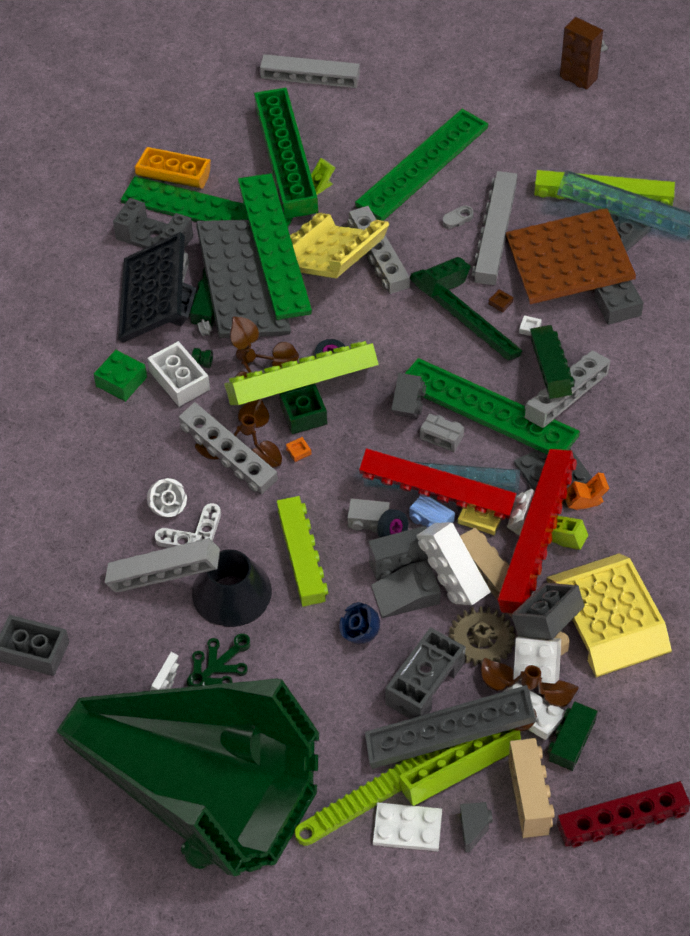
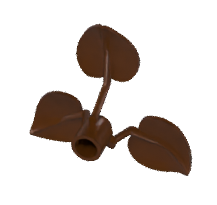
[230,316,299,378]
[195,398,282,468]
[481,658,579,731]

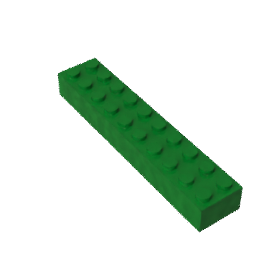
[254,87,319,219]

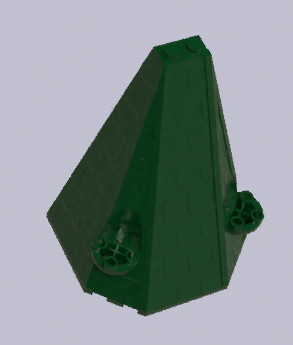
[57,678,319,877]

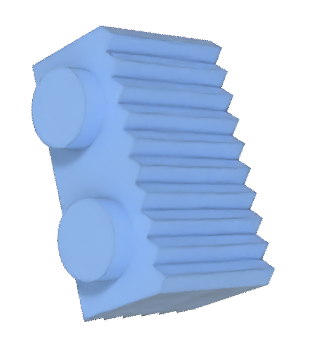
[409,495,455,528]

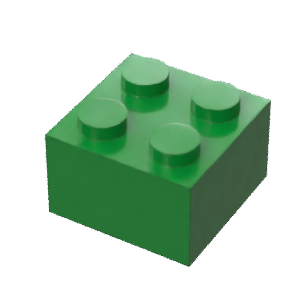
[93,350,147,402]

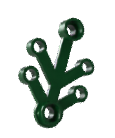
[187,633,251,687]

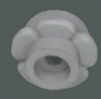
[198,319,213,336]

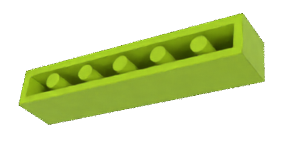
[277,496,328,607]
[399,729,521,806]

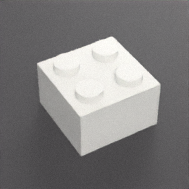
[514,636,561,683]

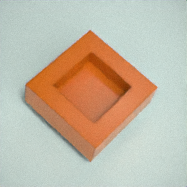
[286,437,312,462]

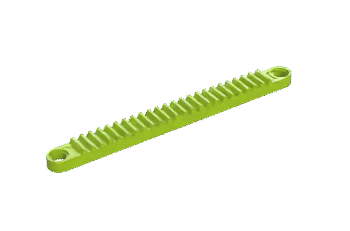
[295,745,456,846]

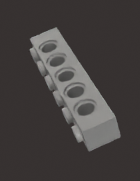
[347,206,410,294]
[525,350,610,428]
[179,402,278,494]

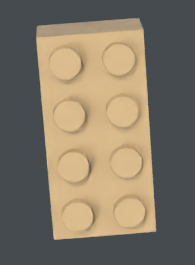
[508,738,554,838]

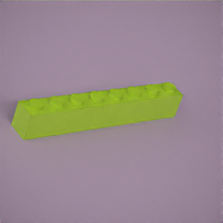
[534,170,675,208]

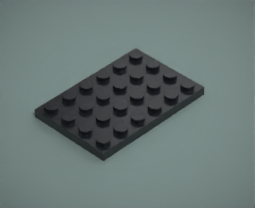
[118,232,185,343]

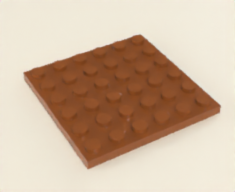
[506,208,636,304]

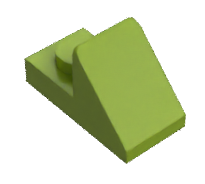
[311,158,335,195]

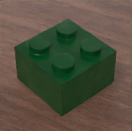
[279,383,327,434]

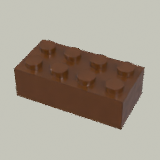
[560,17,603,90]

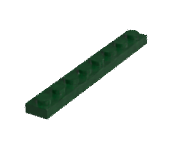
[410,269,523,361]

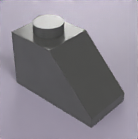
[460,802,492,853]

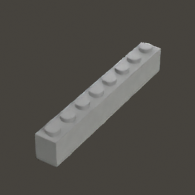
[472,171,518,285]

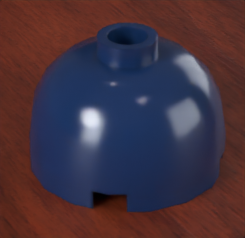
[339,602,380,644]

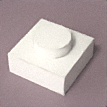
[519,315,542,336]

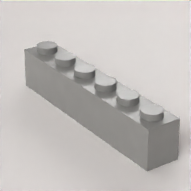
[260,54,360,88]
[105,538,220,592]

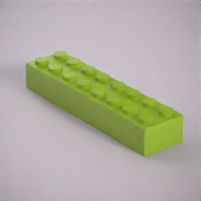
[224,341,379,405]

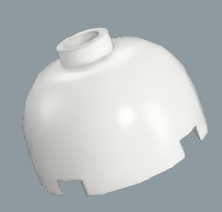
[147,478,187,518]

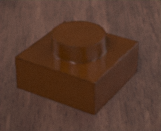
[488,289,514,313]

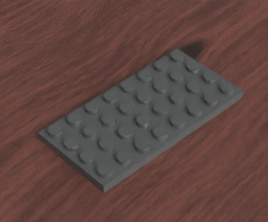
[196,220,291,338]

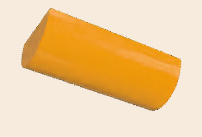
[135,147,211,189]

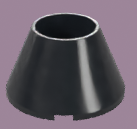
[192,549,272,627]

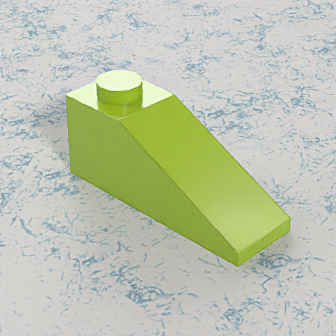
[552,516,588,550]

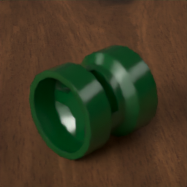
[191,348,213,368]

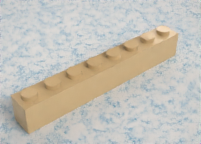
[460,527,570,655]

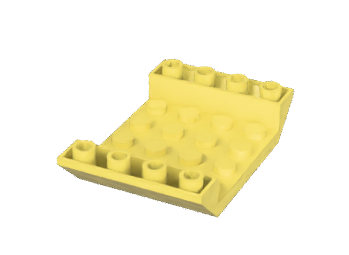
[290,213,389,279]
[546,553,672,677]

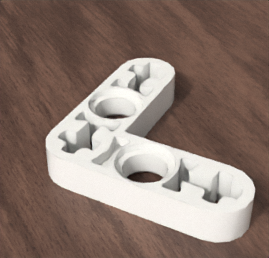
[155,503,221,548]

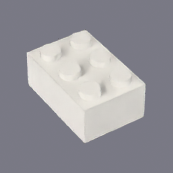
[147,341,210,407]

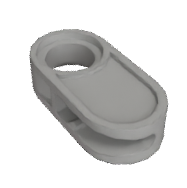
[443,206,474,229]

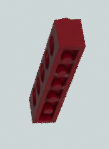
[557,781,690,848]

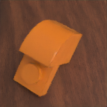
[565,472,610,510]

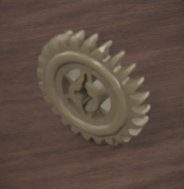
[448,606,516,666]

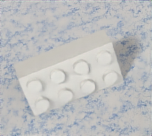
[416,522,491,605]

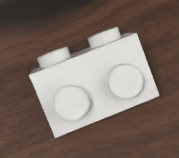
[507,489,535,536]

